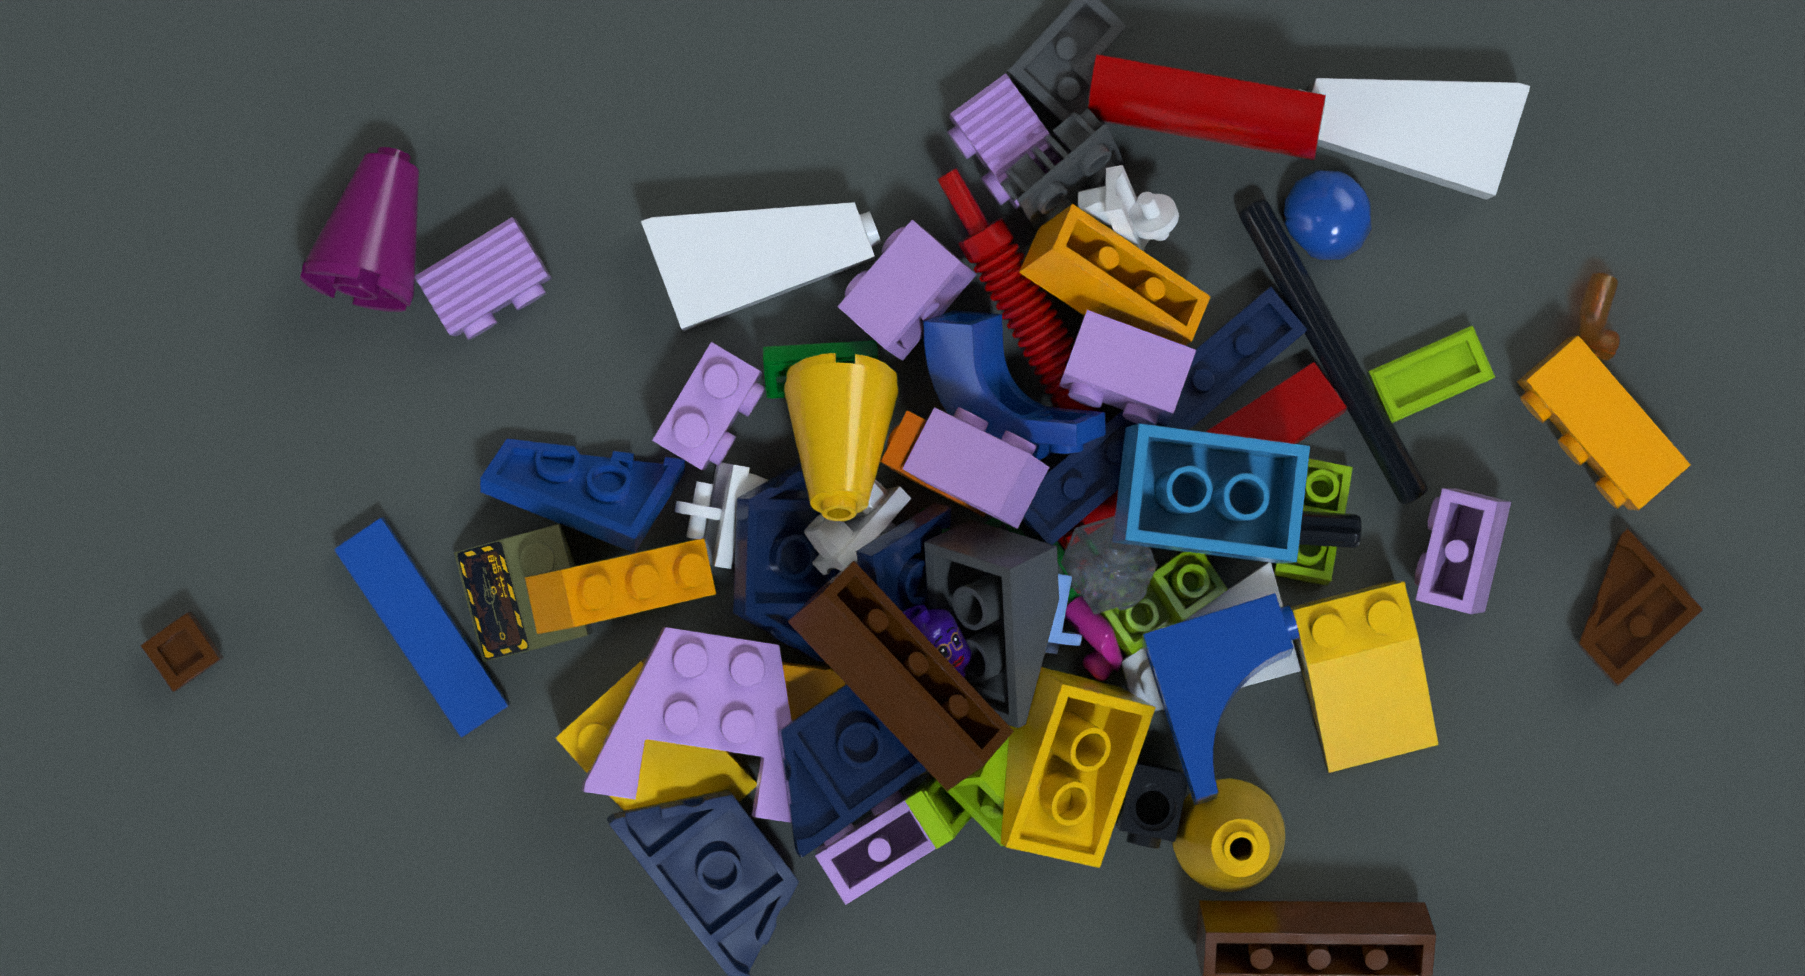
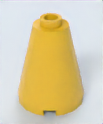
[784,353,898,521]
[1173,778,1285,892]

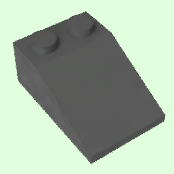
[924,520,1059,728]

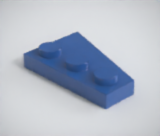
[480,439,685,553]

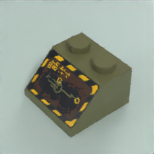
[454,524,593,662]

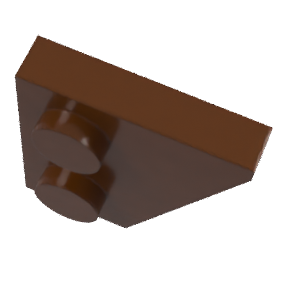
[1578,529,1703,687]

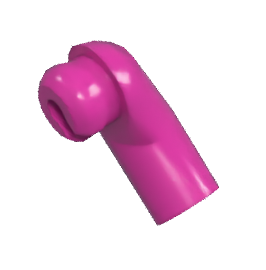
[1065,596,1123,681]

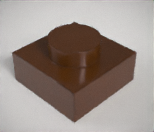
[140,612,224,692]

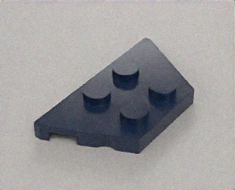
[733,463,846,666]
[778,684,927,857]
[606,789,799,976]

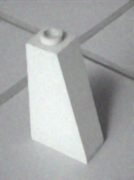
[1298,78,1530,200]
[641,202,881,331]

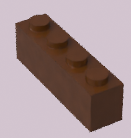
[788,561,1014,791]
[1196,900,1436,976]

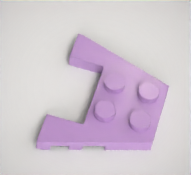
[582,627,792,823]

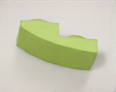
[1273,459,1353,586]
[1096,551,1228,657]

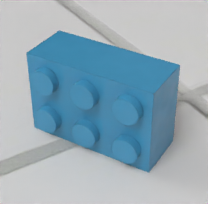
[1112,423,1310,564]

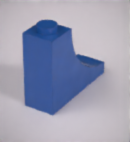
[1142,593,1300,805]

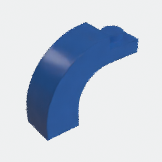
[923,310,1106,460]

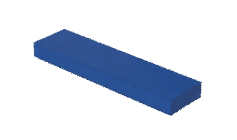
[334,517,510,738]

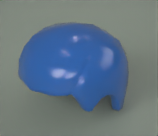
[1284,170,1372,260]

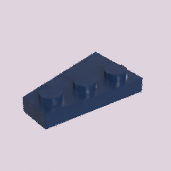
[856,503,951,612]

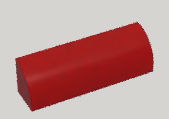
[1088,54,1326,160]

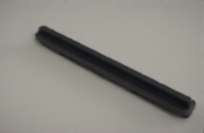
[1239,199,1428,504]

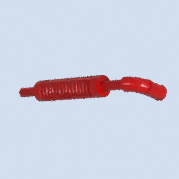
[937,168,1118,551]

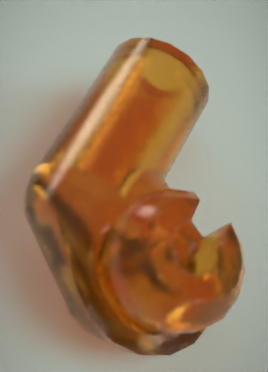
[1579,273,1620,361]

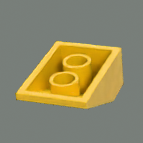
[1291,580,1439,773]
[556,658,757,811]
[1000,667,1156,868]

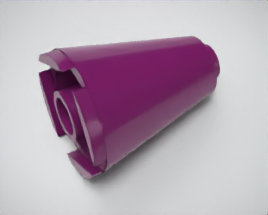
[300,147,419,312]

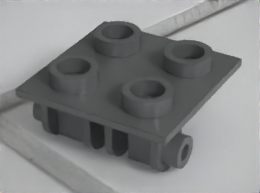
[1000,108,1125,233]

